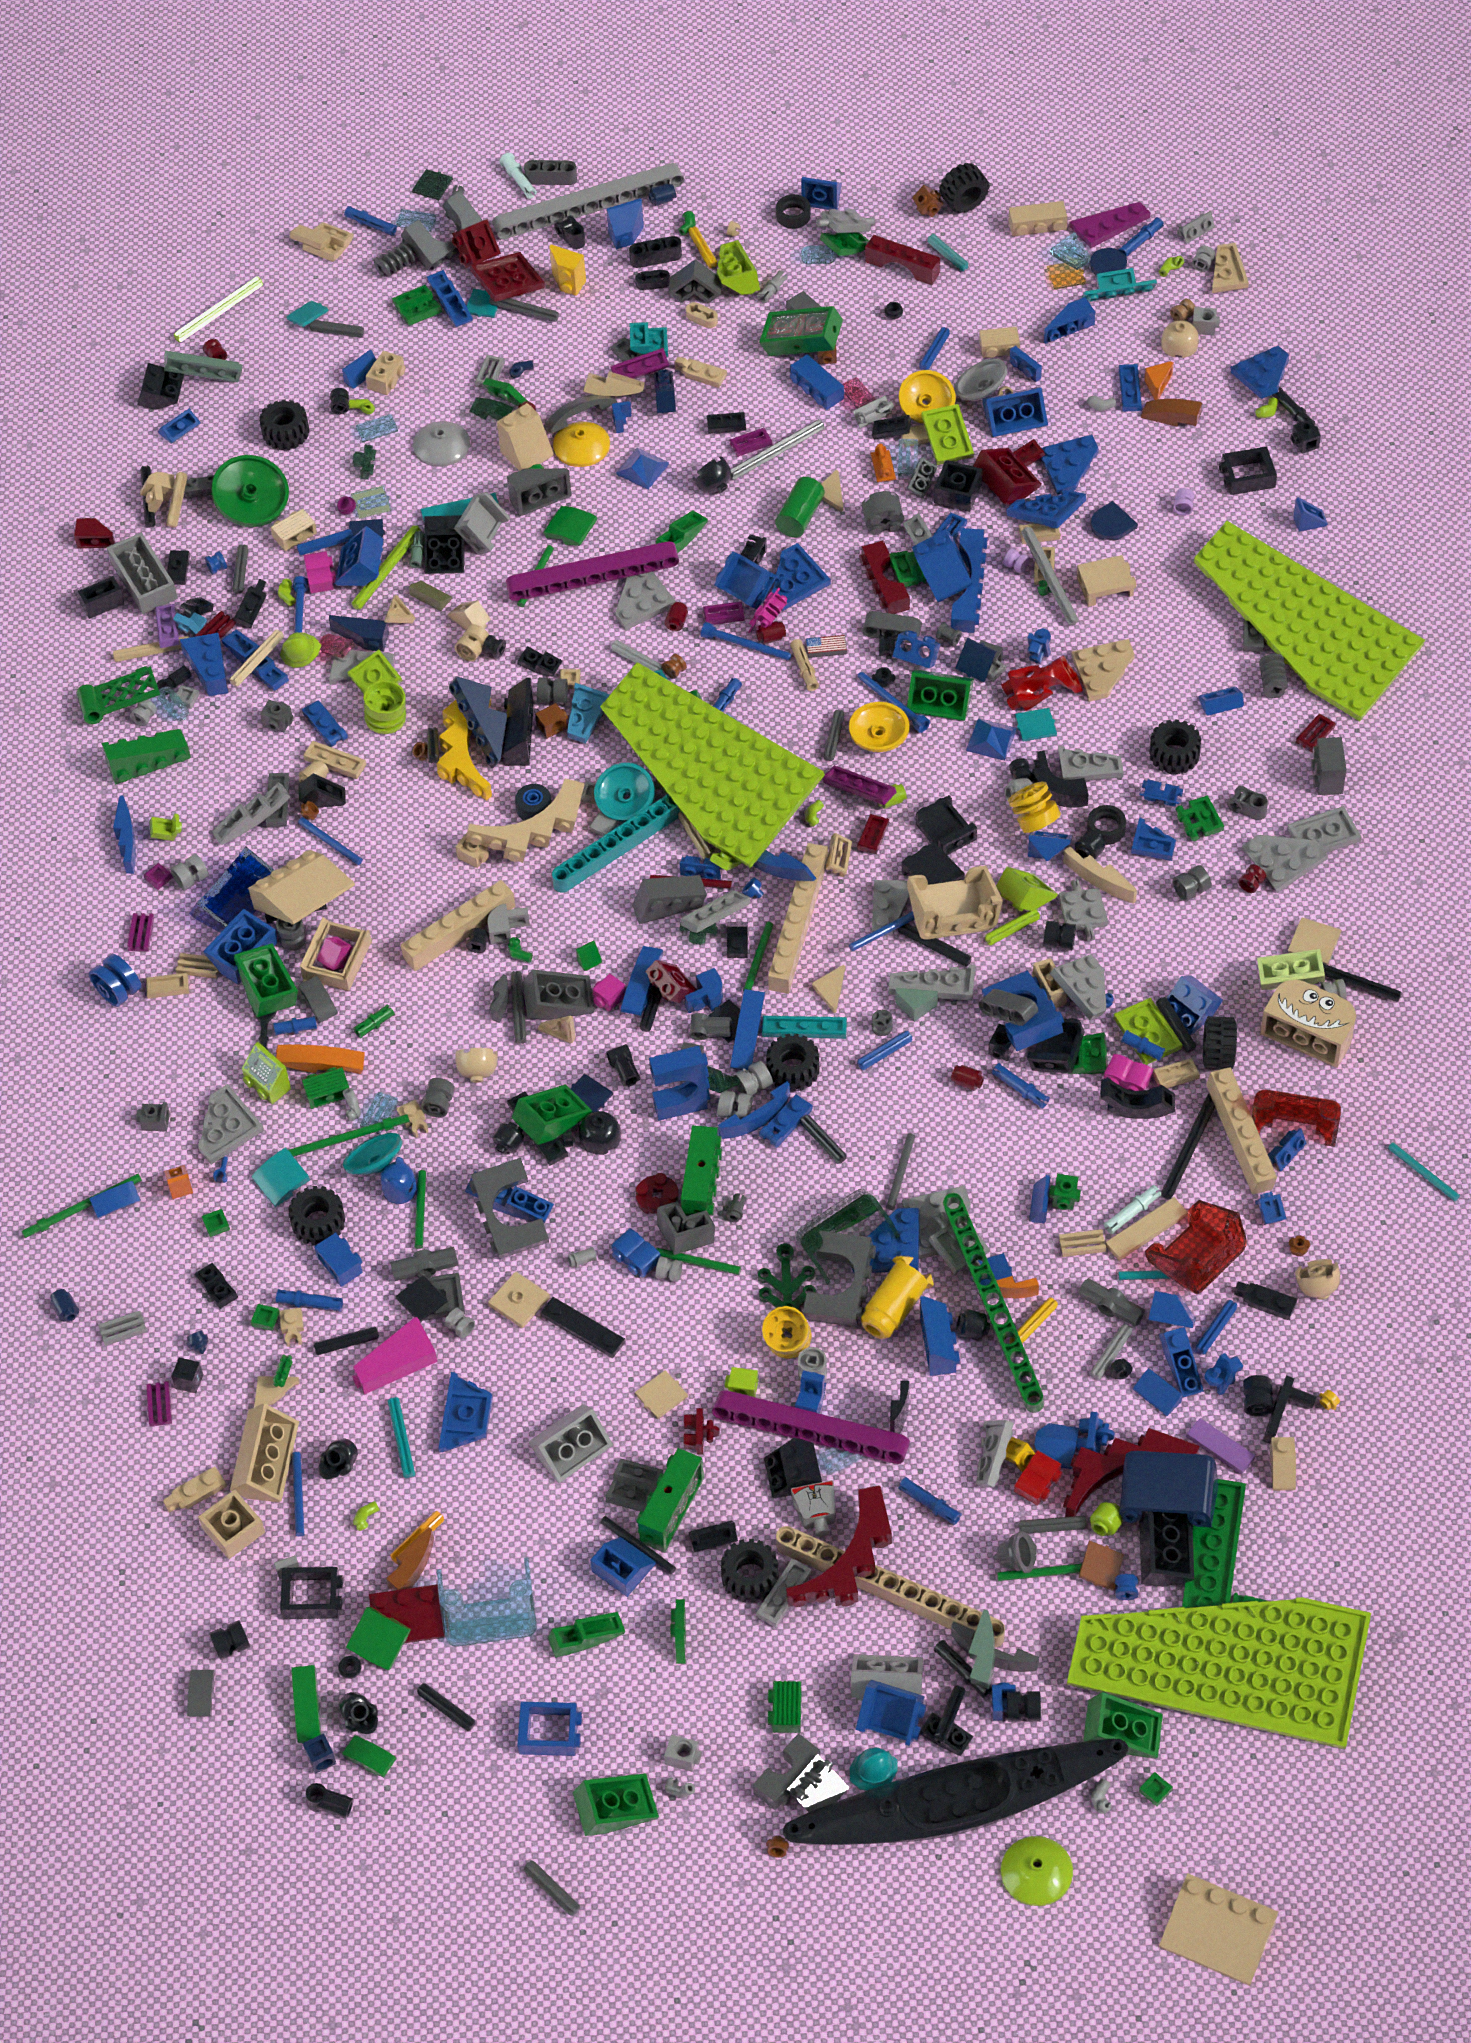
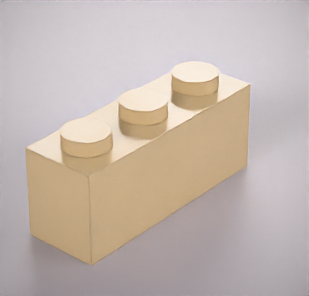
[1008,201,1067,236]

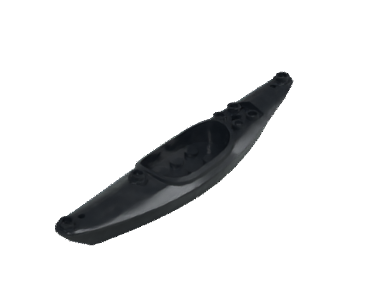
[783,1739,1128,1845]

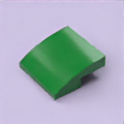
[820,232,869,256]
[392,285,442,326]
[543,506,598,546]
[1068,1032,1108,1074]
[346,1607,411,1670]

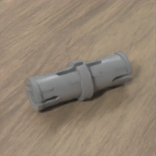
[757,270,788,303]

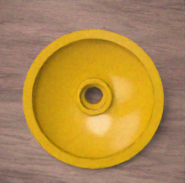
[898,370,956,424]
[553,421,610,467]
[849,702,909,752]

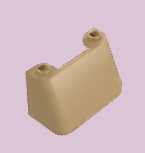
[907,865,1003,939]

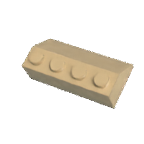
[230,1403,299,1502]

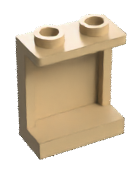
[1077,555,1136,607]

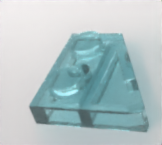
[1050,232,1090,270]

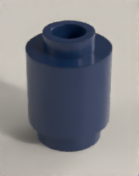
[648,183,676,206]
[50,1289,79,1322]

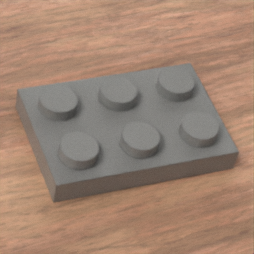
[1287,806,1362,853]

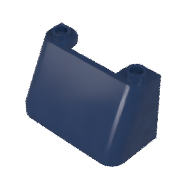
[1119,1451,1219,1527]

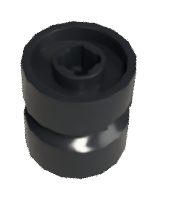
[1043,920,1076,951]
[1243,1375,1273,1417]
[209,1620,250,1661]
[1007,1691,1041,1722]

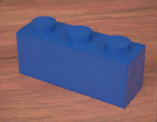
[790,354,844,410]

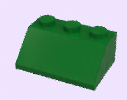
[907,669,974,721]

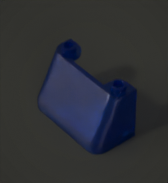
[189,846,274,933]

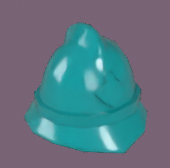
[849,1747,898,1791]

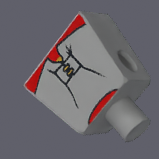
[791,1480,836,1537]

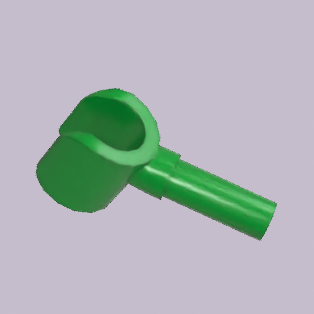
[1037,580,1065,596]

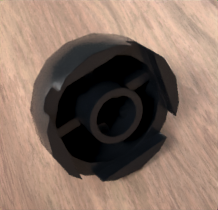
[693,457,731,493]
[579,1111,621,1155]

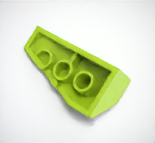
[717,240,760,295]

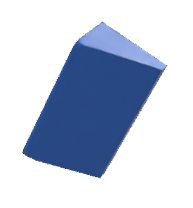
[342,350,376,389]
[158,408,201,444]
[1198,686,1244,716]
[1029,1175,1051,1224]
[1133,1368,1182,1416]

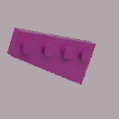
[1069,201,1151,248]

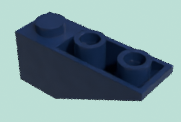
[654,369,676,413]

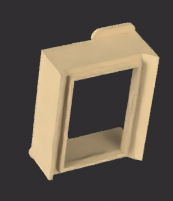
[300,917,372,991]

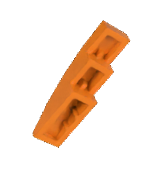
[276,1044,365,1074]

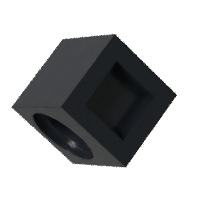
[988,1023,1015,1061]

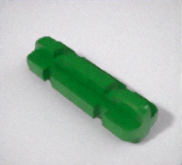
[273,1354,293,1388]

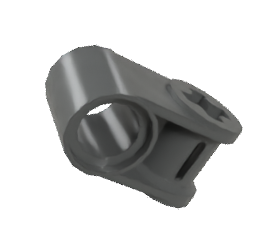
[1227,786,1268,820]

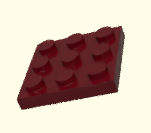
[470,252,545,302]

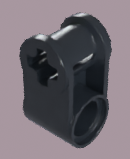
[554,215,586,249]

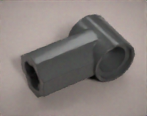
[689,1013,732,1040]

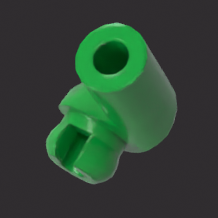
[678,211,696,236]
[508,937,533,963]

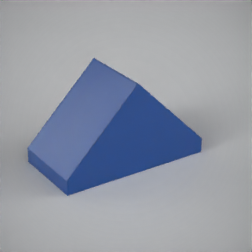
[1293,497,1328,532]

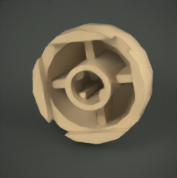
[1161,320,1199,358]
[455,1048,498,1083]
[1295,1259,1341,1300]

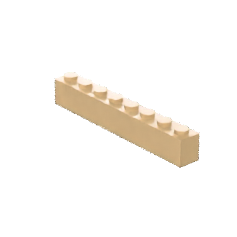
[768,843,828,994]

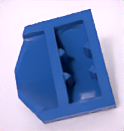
[1034,1423,1079,1470]

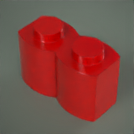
[1014,1451,1063,1506]

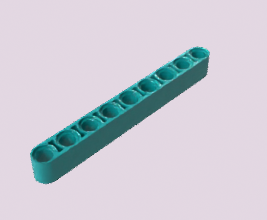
[552,794,681,893]

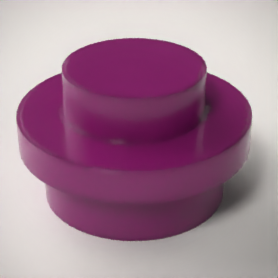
[337,496,356,515]

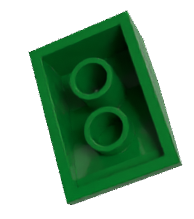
[234,943,298,1017]
[512,1084,592,1145]
[1083,1692,1163,1759]
[572,1773,659,1836]

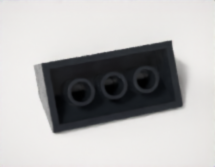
[501,677,534,766]
[1139,1511,1195,1587]

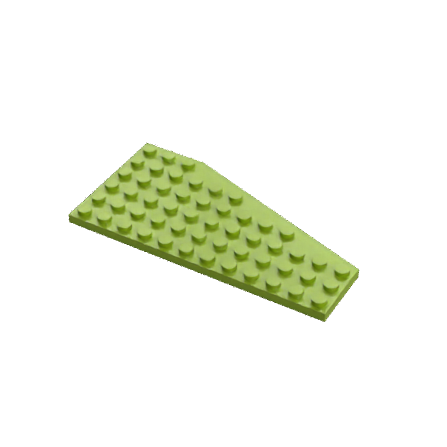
[1193,521,1425,722]
[600,662,825,868]
[1067,1597,1371,1749]

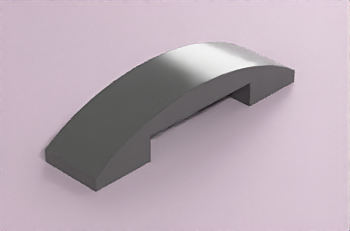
[544,395,617,434]
[951,1622,1039,1672]

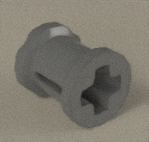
[936,622,962,647]

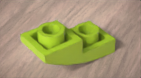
[709,851,741,871]

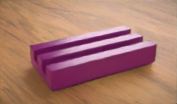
[729,428,772,457]
[703,601,745,625]
[127,913,155,952]
[146,1381,172,1427]

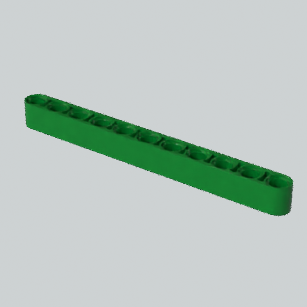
[943,1193,1045,1413]

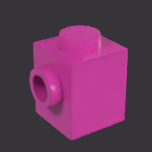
[317,937,353,971]
[593,973,626,1012]

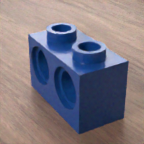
[892,630,941,668]

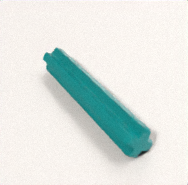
[387,1397,415,1478]

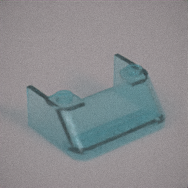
[437,1557,537,1647]

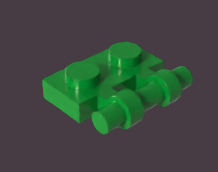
[1175,795,1224,841]

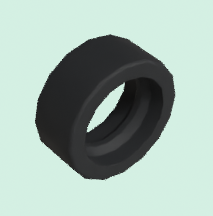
[776,194,811,229]
[1087,805,1126,845]

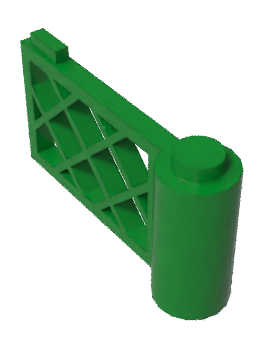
[76,666,160,724]

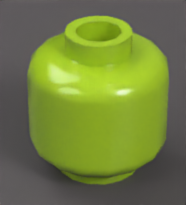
[1090,1502,1123,1536]

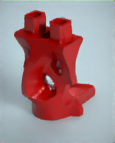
[1001,655,1083,711]

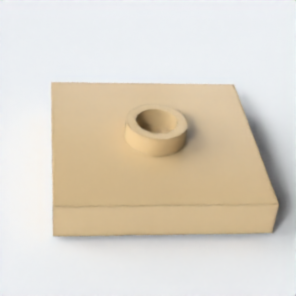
[488,1271,550,1329]

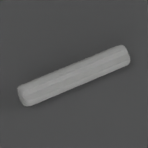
[611,640,662,671]
[1090,1324,1132,1380]

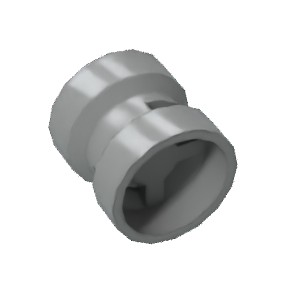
[1192,245,1215,272]
[130,700,157,726]
[1320,979,1347,1000]
[656,1256,683,1282]
[444,1308,475,1339]

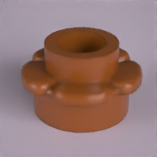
[412,742,428,761]
[300,801,319,820]
[1288,1235,1310,1256]
[766,1836,790,1858]

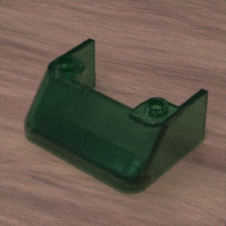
[796,1189,900,1285]

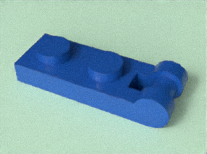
[302,700,348,747]
[759,1094,813,1148]

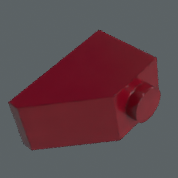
[74,518,116,549]

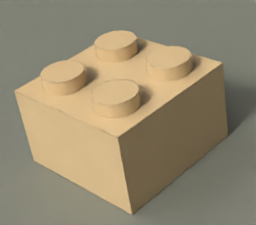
[198,1490,265,1559]

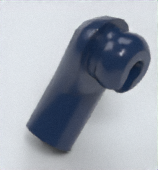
[509,360,534,378]

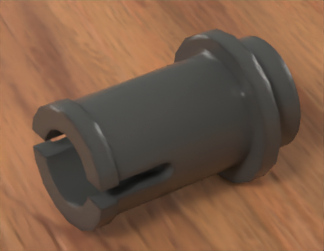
[726,1193,747,1222]

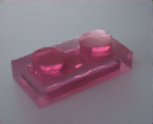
[842,377,876,408]
[319,633,356,658]

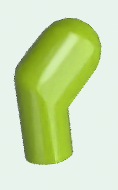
[1255,397,1278,418]

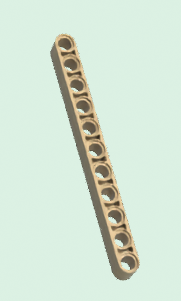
[776,1526,1005,1648]

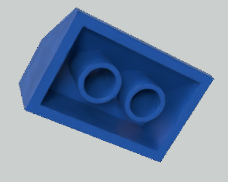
[982,387,1048,437]
[335,526,384,586]
[203,909,278,985]
[920,1296,960,1376]

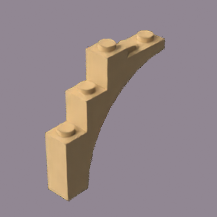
[465,778,584,863]

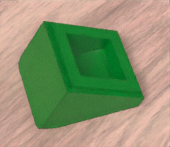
[576,940,602,971]

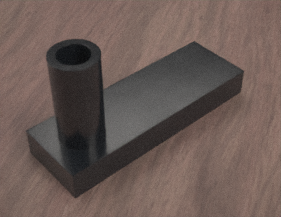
[1262,1375,1317,1444]

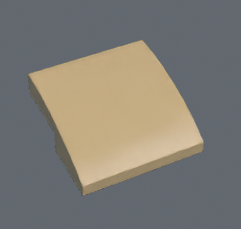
[302,222,354,262]
[1288,917,1342,965]

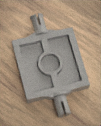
[816,208,875,233]
[1058,879,1109,941]
[928,1213,990,1274]

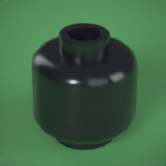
[1075,831,1105,860]
[492,1122,524,1155]
[956,1309,990,1341]

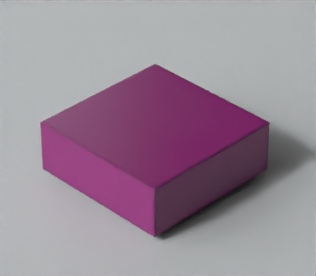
[144,863,173,890]

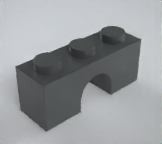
[753,1733,821,1811]

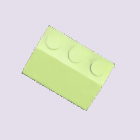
[1257,949,1325,990]

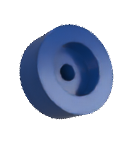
[742,877,764,899]

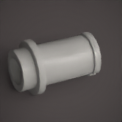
[568,1247,597,1268]

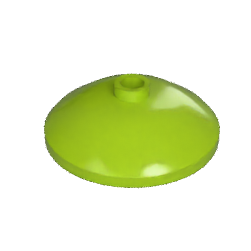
[1001,1836,1073,1906]

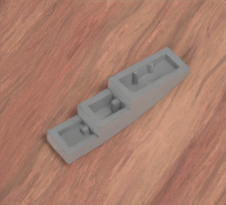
[212,782,291,845]

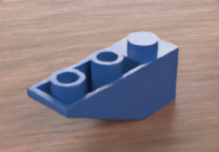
[1044,297,1096,344]
[1158,1327,1204,1398]

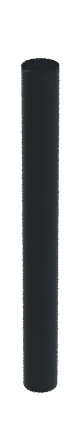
[600,1516,676,1574]

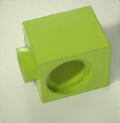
[725,1367,759,1397]

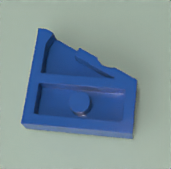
[1131,817,1176,861]

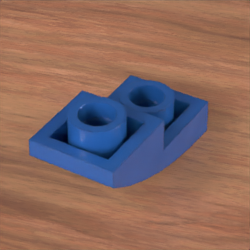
[89,1181,141,1218]

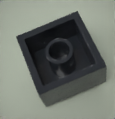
[934,460,982,512]

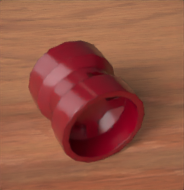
[203,339,228,360]
[1238,864,1267,893]

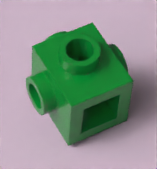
[1049,1173,1081,1210]

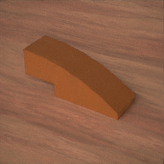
[1141,399,1203,427]
[386,1527,434,1591]

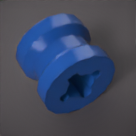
[204,551,227,575]
[1115,1574,1139,1600]

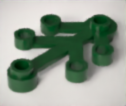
[758,1243,816,1310]

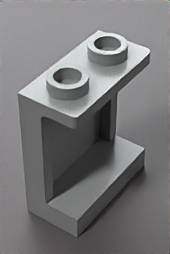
[454,492,510,555]

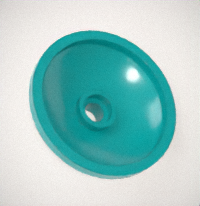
[594,763,655,821]
[343,1133,403,1175]

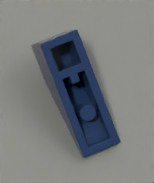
[329,615,389,652]

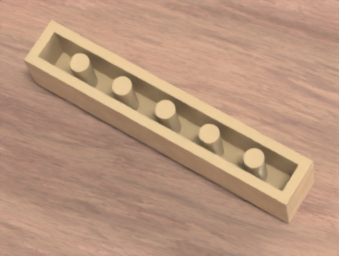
[401,880,515,971]
[1206,1067,1277,1195]

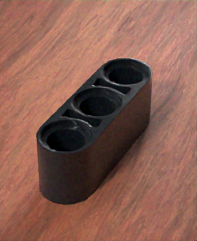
[629,236,682,268]

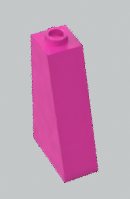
[352,1317,437,1394]

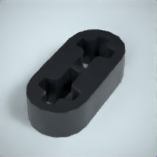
[635,270,670,290]

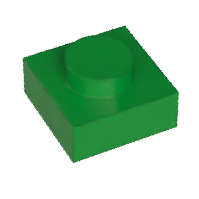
[202,1209,230,1237]
[251,1304,280,1331]
[1139,1772,1173,1807]

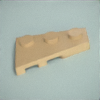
[1212,243,1249,293]

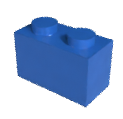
[314,1233,363,1287]

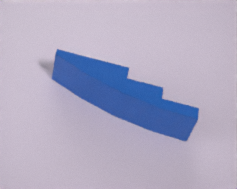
[427,270,473,327]
[221,629,289,691]
[113,795,136,874]
[753,850,817,881]
[620,946,663,1016]
[730,989,765,1070]

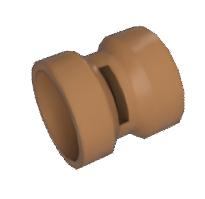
[1170,298,1196,321]

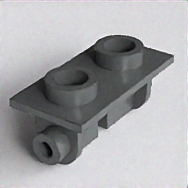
[184,475,214,498]

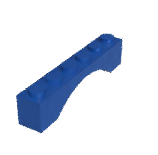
[951,528,988,633]

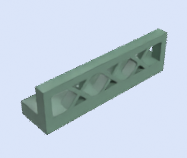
[164,350,242,383]

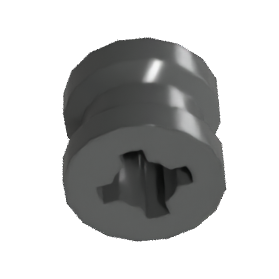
[872,1009,893,1036]

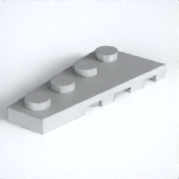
[888,965,976,1001]

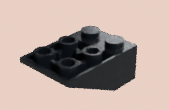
[424,515,465,574]

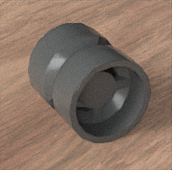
[537,677,568,705]
[1172,865,1212,901]
[276,919,306,951]
[421,1078,455,1118]

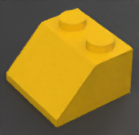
[549,244,586,296]

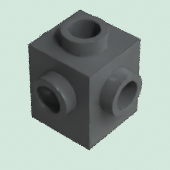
[260,699,293,733]

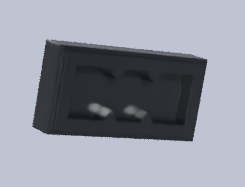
[707,412,746,434]
[872,415,912,440]
[167,550,190,585]

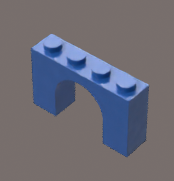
[981,970,1064,1052]
[649,1046,711,1121]

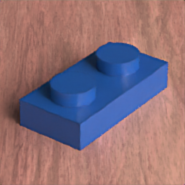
[1010,346,1042,382]

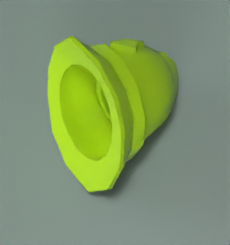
[280,632,322,668]

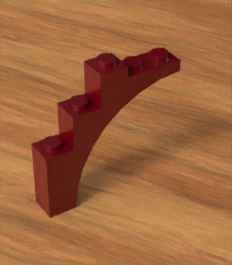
[1063,1428,1200,1517]
[786,1485,892,1607]

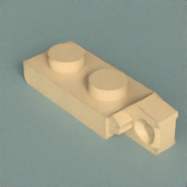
[674,357,727,388]
[163,1466,227,1513]

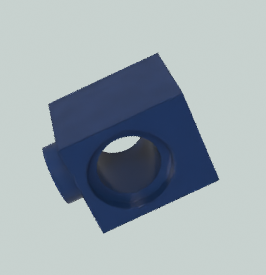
[302,1733,337,1774]

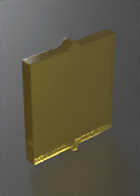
[1047,260,1086,290]

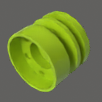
[363,680,406,734]

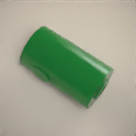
[775,476,825,538]

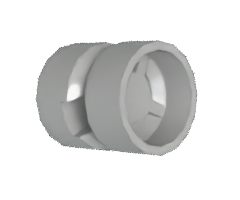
[170,854,209,891]
[733,1060,773,1095]
[717,1090,753,1120]
[798,1347,827,1381]

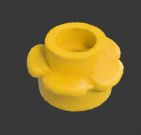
[1319,1389,1340,1410]

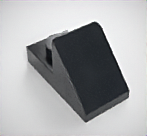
[727,922,748,958]

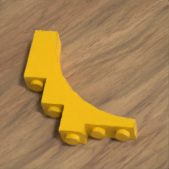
[436,698,492,801]

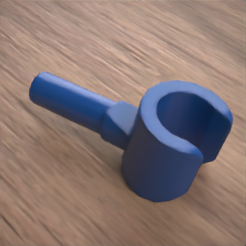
[213,1156,228,1183]

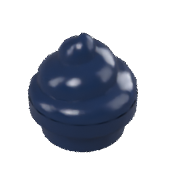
[186,1330,208,1354]

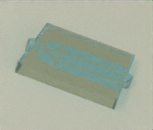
[351,485,392,519]

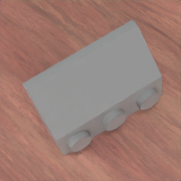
[528,1404,613,1483]
[851,1654,923,1701]

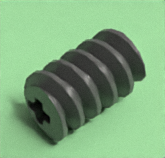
[374,242,415,277]
[1259,654,1288,698]

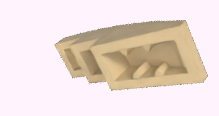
[1063,847,1137,904]

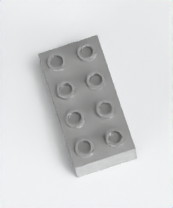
[107,532,178,614]

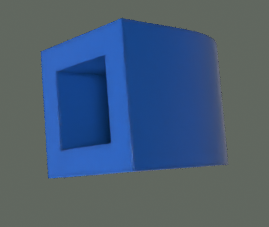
[684,967,723,1013]
[795,1370,826,1414]

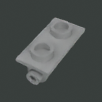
[1177,211,1215,244]
[853,395,894,428]

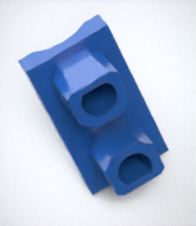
[1027,628,1051,664]
[1204,1353,1243,1395]
[1076,1411,1115,1453]

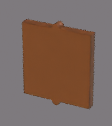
[1078,1540,1124,1591]

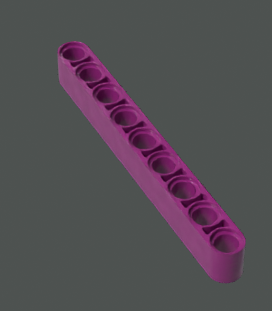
[506,541,679,601]
[712,1390,910,1464]

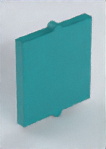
[467,288,498,318]
[286,300,329,327]
[1015,708,1057,742]

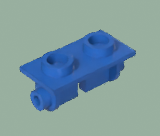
[1139,779,1184,806]
[679,855,722,880]
[1268,1128,1307,1172]

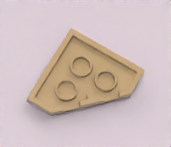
[1071,639,1135,702]

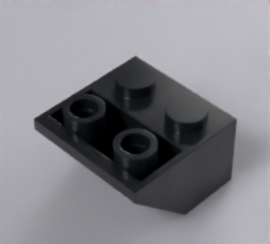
[137,363,184,410]
[73,575,125,619]
[764,1437,822,1499]

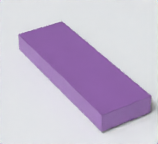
[155,604,180,648]
[1186,1418,1255,1475]

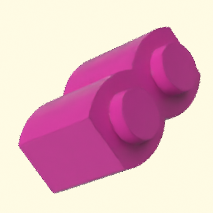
[304,551,336,593]
[1103,1054,1154,1091]

